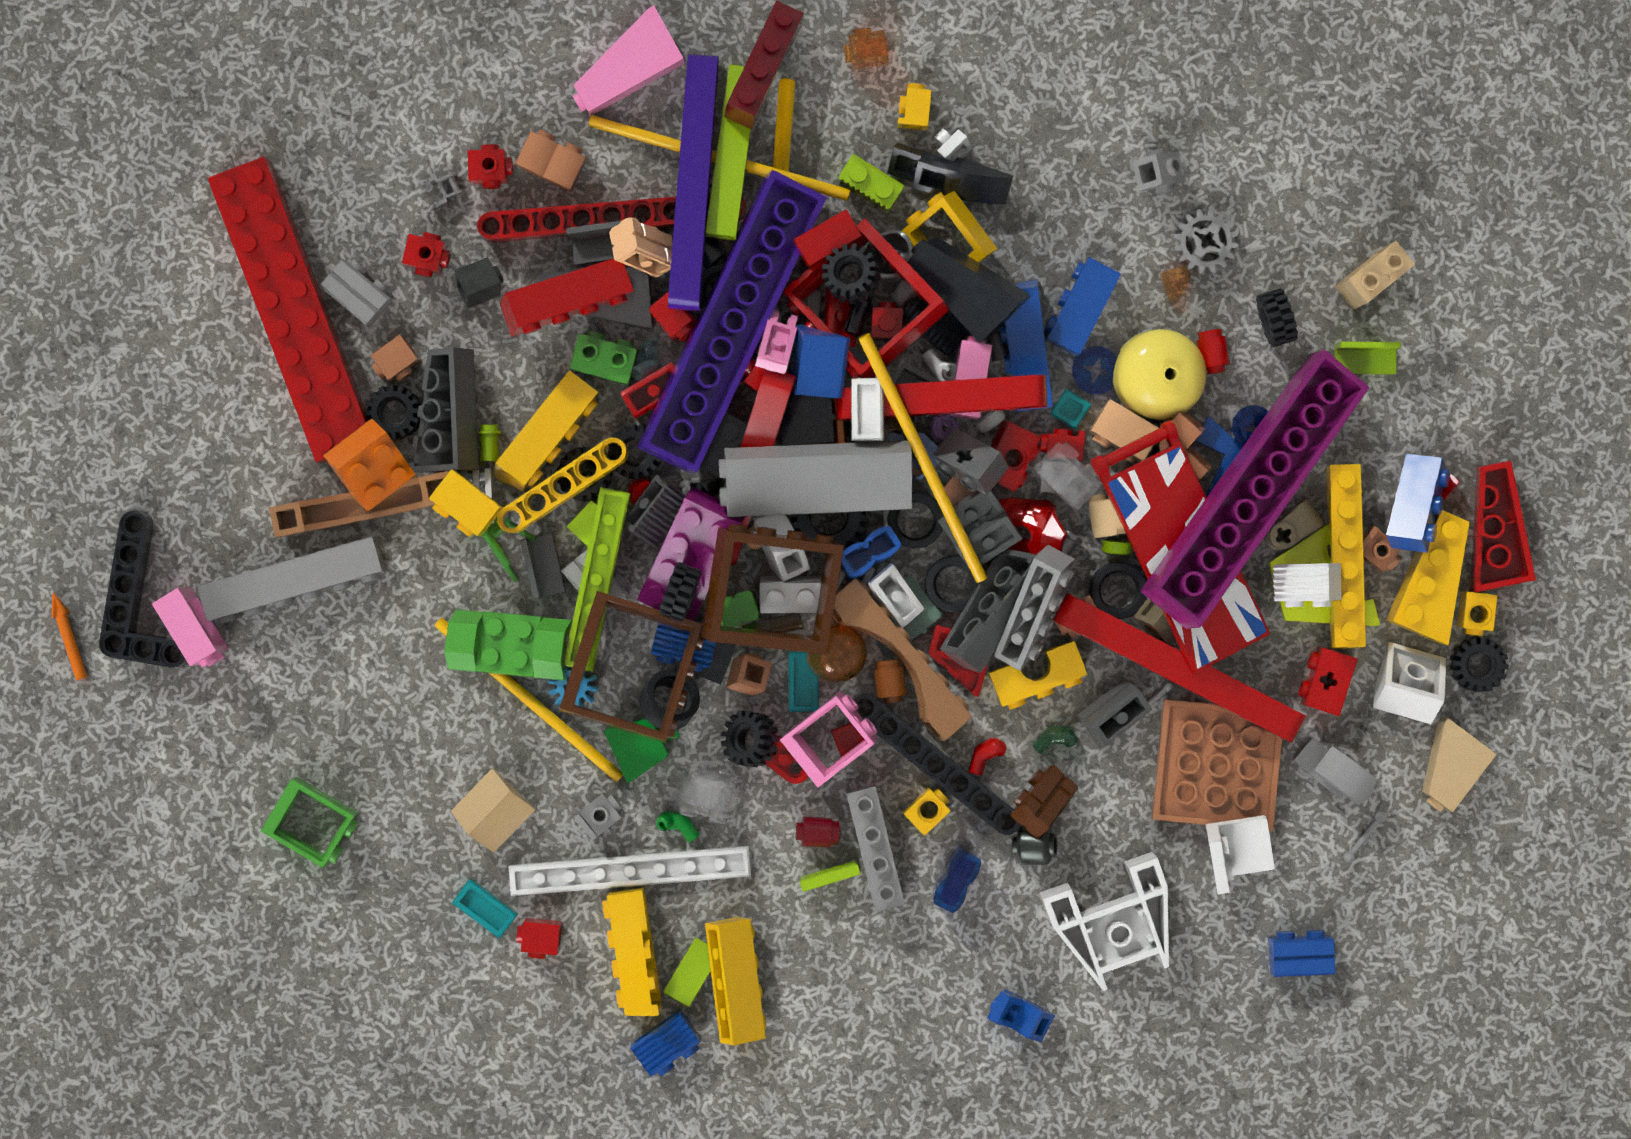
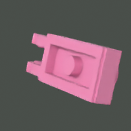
[755,309,798,374]

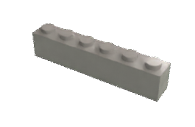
[197,536,386,625]

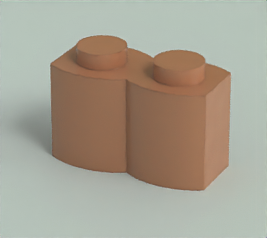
[515,129,587,192]

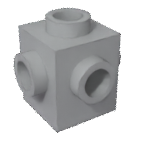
[1132,148,1184,194]

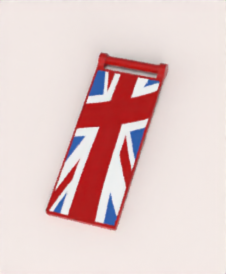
[1091,420,1270,673]

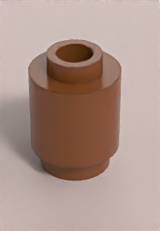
[874,659,907,704]

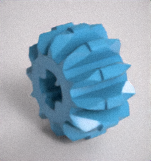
[548,666,599,707]

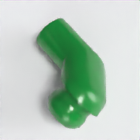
[656,810,700,843]

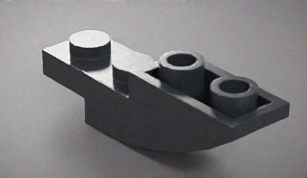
[887,143,1014,204]

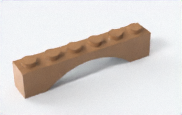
[269,471,449,538]
[832,578,972,742]

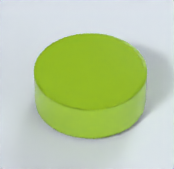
[1101,539,1132,555]

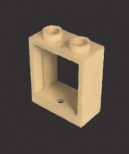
[1334,241,1415,310]

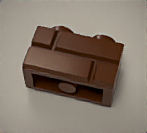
[1011,765,1078,838]

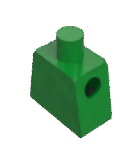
[604,718,680,783]

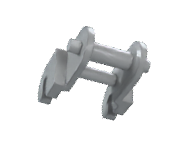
[419,171,465,211]

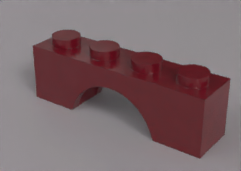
[725,0,804,129]

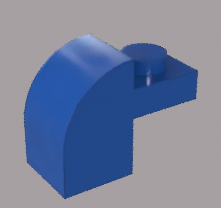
[987,989,1055,1042]

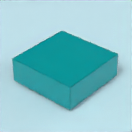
[1050,388,1092,430]

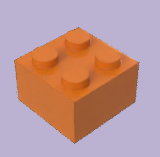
[323,419,416,512]

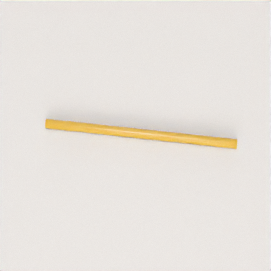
[434,617,623,783]

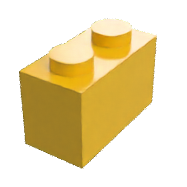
[429,469,503,538]

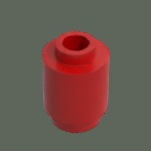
[1196,329,1231,375]

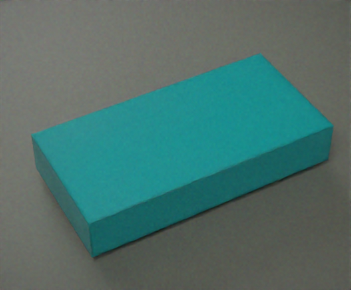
[788,651,819,712]
[452,878,519,939]

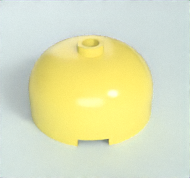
[1112,329,1206,420]

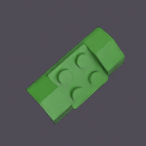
[444,609,572,681]

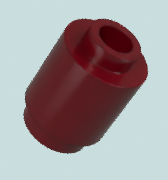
[795,816,840,848]

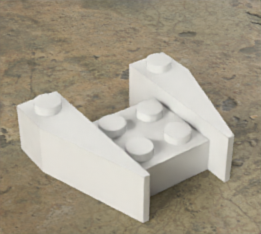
[1039,852,1169,991]

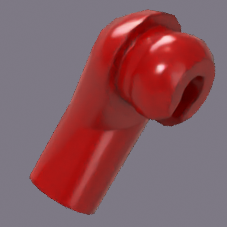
[968,738,1007,776]

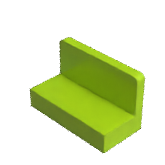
[1334,342,1401,375]

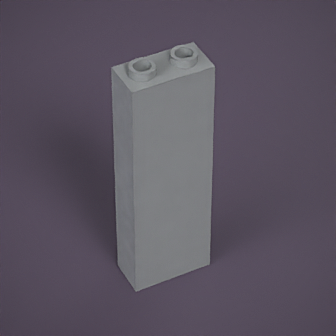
[719,441,912,517]

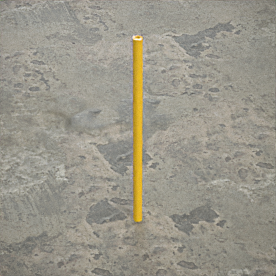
[588,115,851,201]
[858,333,987,583]

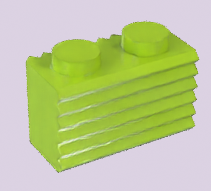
[838,153,904,214]

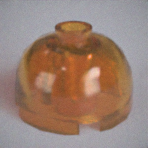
[806,623,867,683]

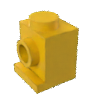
[897,83,932,131]

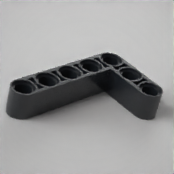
[99,511,188,668]

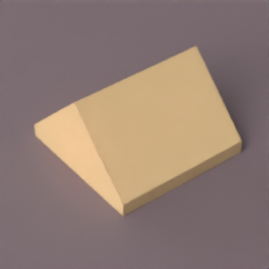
[451,768,536,853]

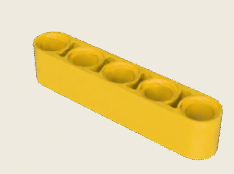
[497,438,629,533]

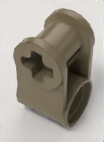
[1265,499,1325,551]

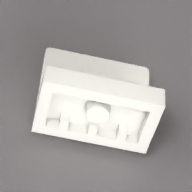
[1206,815,1275,894]

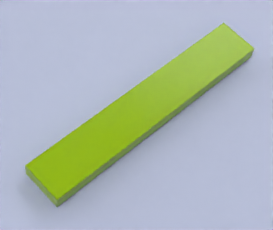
[706,64,751,240]
[564,487,631,672]

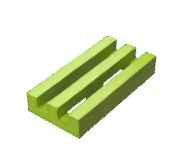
[800,860,860,892]

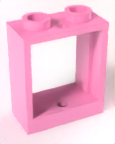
[947,336,992,421]
[152,587,229,668]
[780,691,878,787]

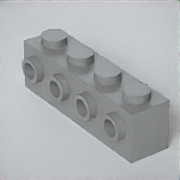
[994,545,1074,670]

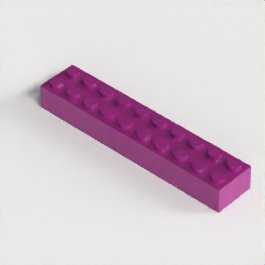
[1140,349,1370,629]

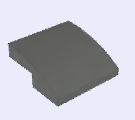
[936,490,1022,569]

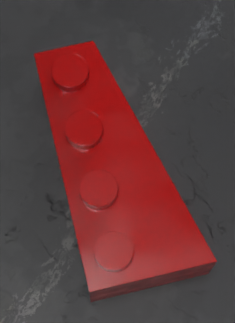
[499,258,634,337]
[1471,461,1536,592]

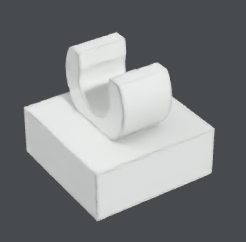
[935,129,973,161]

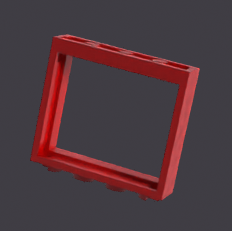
[783,218,949,379]

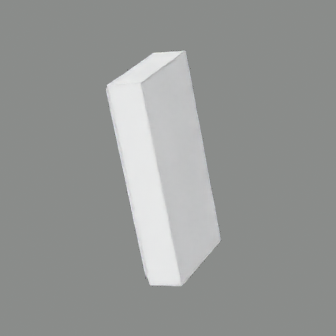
[852,378,884,441]

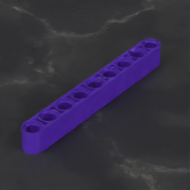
[668,54,719,311]

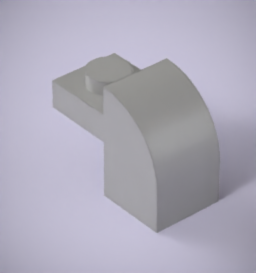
[1314,746,1378,805]

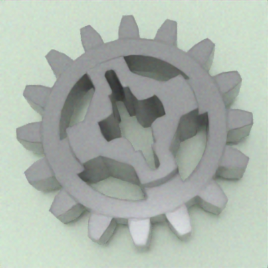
[1172,208,1239,275]

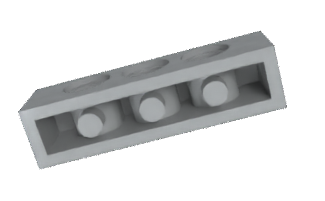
[846,784,905,912]

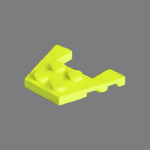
[1268,523,1380,626]

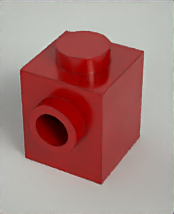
[871,302,903,341]
[516,918,562,959]

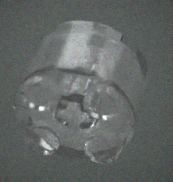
[676,766,743,824]

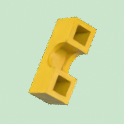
[988,640,1088,710]

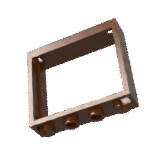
[701,524,844,654]
[559,591,704,743]

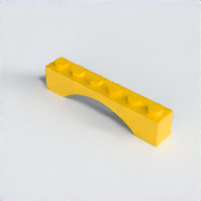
[1326,464,1366,649]

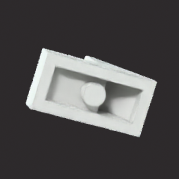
[868,563,924,628]

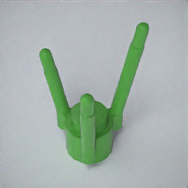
[482,517,536,582]

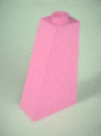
[573,5,685,116]

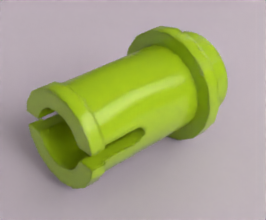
[477,424,501,461]

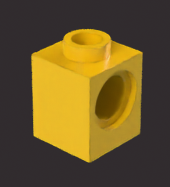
[1456,591,1498,636]
[903,787,951,836]

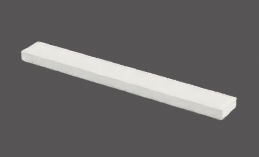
[508,846,751,896]

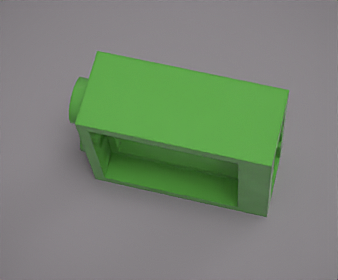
[261,777,359,868]

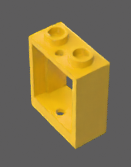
[902,191,998,263]

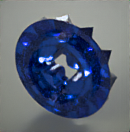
[1072,346,1117,394]
[1230,405,1268,447]

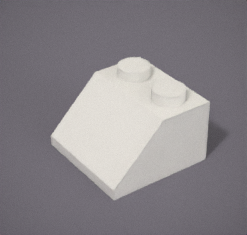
[1373,642,1446,724]

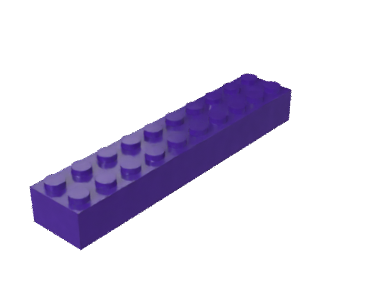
[637,170,827,474]

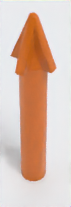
[51,593,88,681]

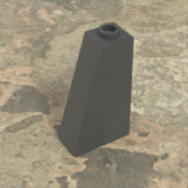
[534,267,654,330]

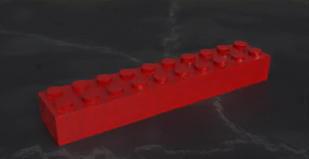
[207,156,368,463]

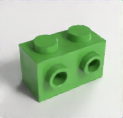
[569,330,639,386]

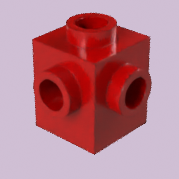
[467,144,513,189]
[402,232,451,278]

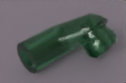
[1032,726,1078,755]

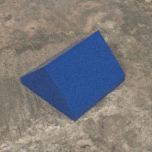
[791,325,850,399]

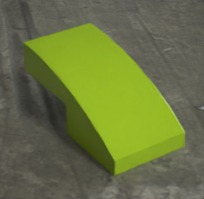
[662,937,711,1008]

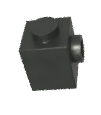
[455,257,504,309]

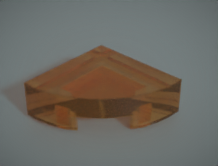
[1160,264,1191,302]

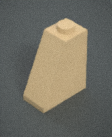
[1422,716,1497,812]

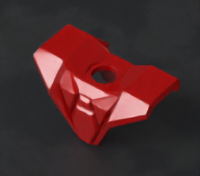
[999,497,1067,555]

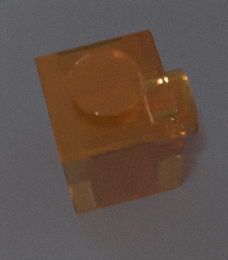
[843,28,889,70]

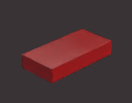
[793,209,862,267]

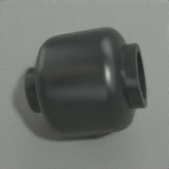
[1012,826,1058,865]

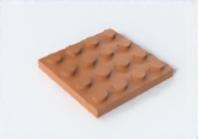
[1151,699,1282,831]

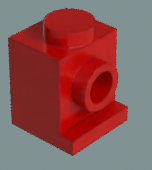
[1040,429,1086,462]

